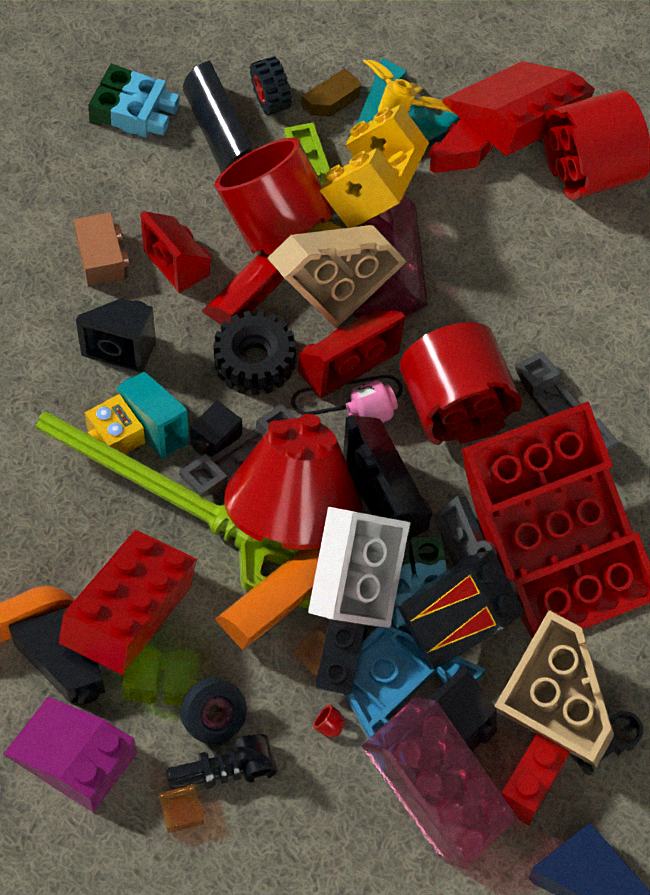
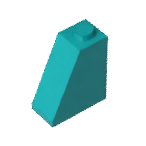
[116,371,189,460]

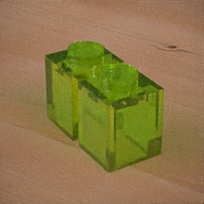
[122,645,201,706]

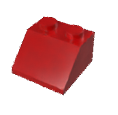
[140,211,212,293]

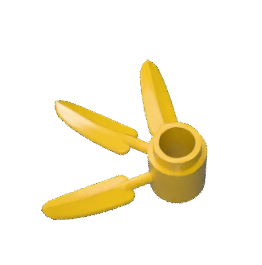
[363,59,456,115]

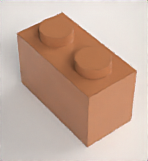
[73,212,129,286]

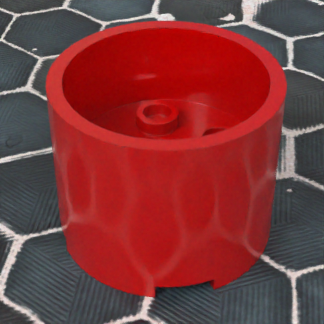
[543,90,650,200]
[214,138,334,255]
[400,322,522,445]

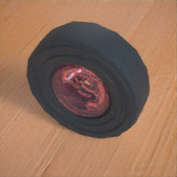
[181,678,247,745]

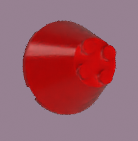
[224,414,362,550]

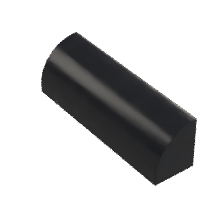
[183,60,252,173]

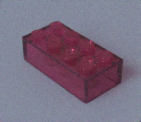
[361,697,518,869]

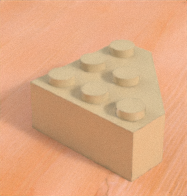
[268,225,407,328]
[494,610,614,768]

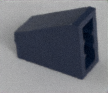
[529,823,650,895]

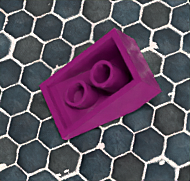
[4,697,137,813]

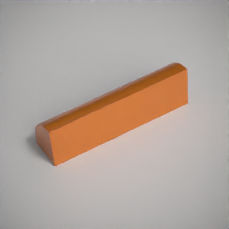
[215,548,320,651]

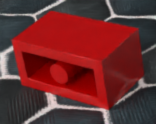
[497,733,570,826]

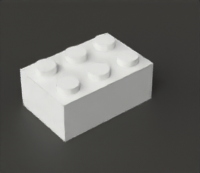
[308,507,410,628]

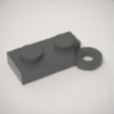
[434,496,497,564]

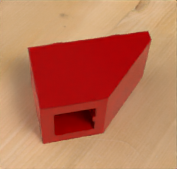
[428,119,493,173]

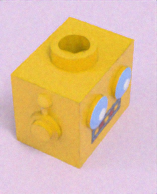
[84,394,145,454]

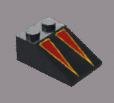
[397,550,525,670]

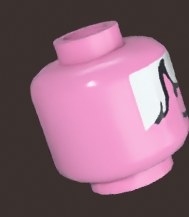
[346,380,398,423]

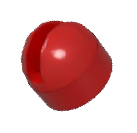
[313,704,345,737]

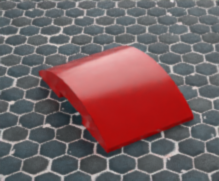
[462,401,650,639]

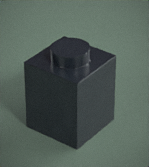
[190,400,242,457]

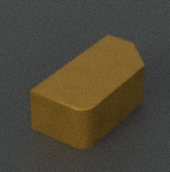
[302,68,361,117]

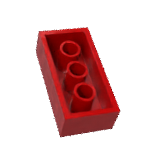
[59,529,197,675]

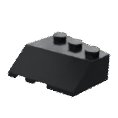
[343,415,432,540]

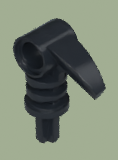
[166,734,278,790]

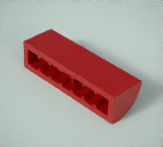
[202,250,285,325]

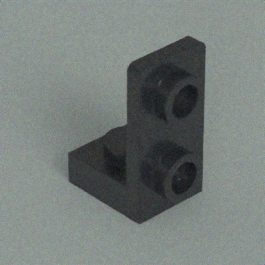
[316,619,367,695]

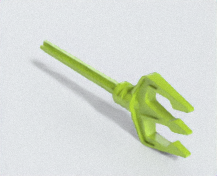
[35,411,311,608]

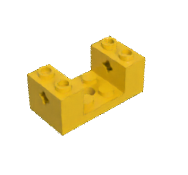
[319,104,429,228]

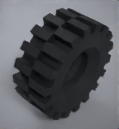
[214,311,296,395]

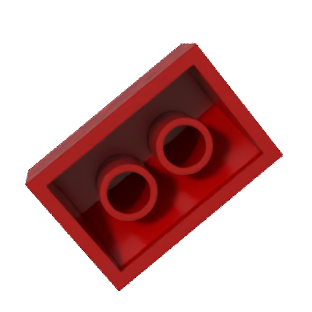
[298,309,405,399]

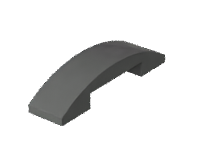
[515,352,619,451]
[179,404,296,497]

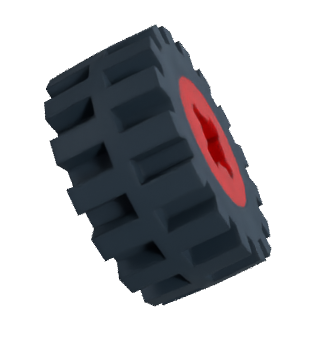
[250,56,292,115]

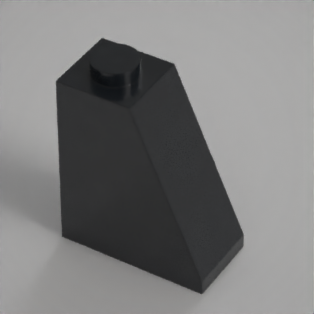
[9,608,105,704]

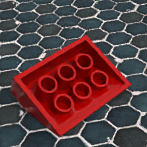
[442,61,595,156]

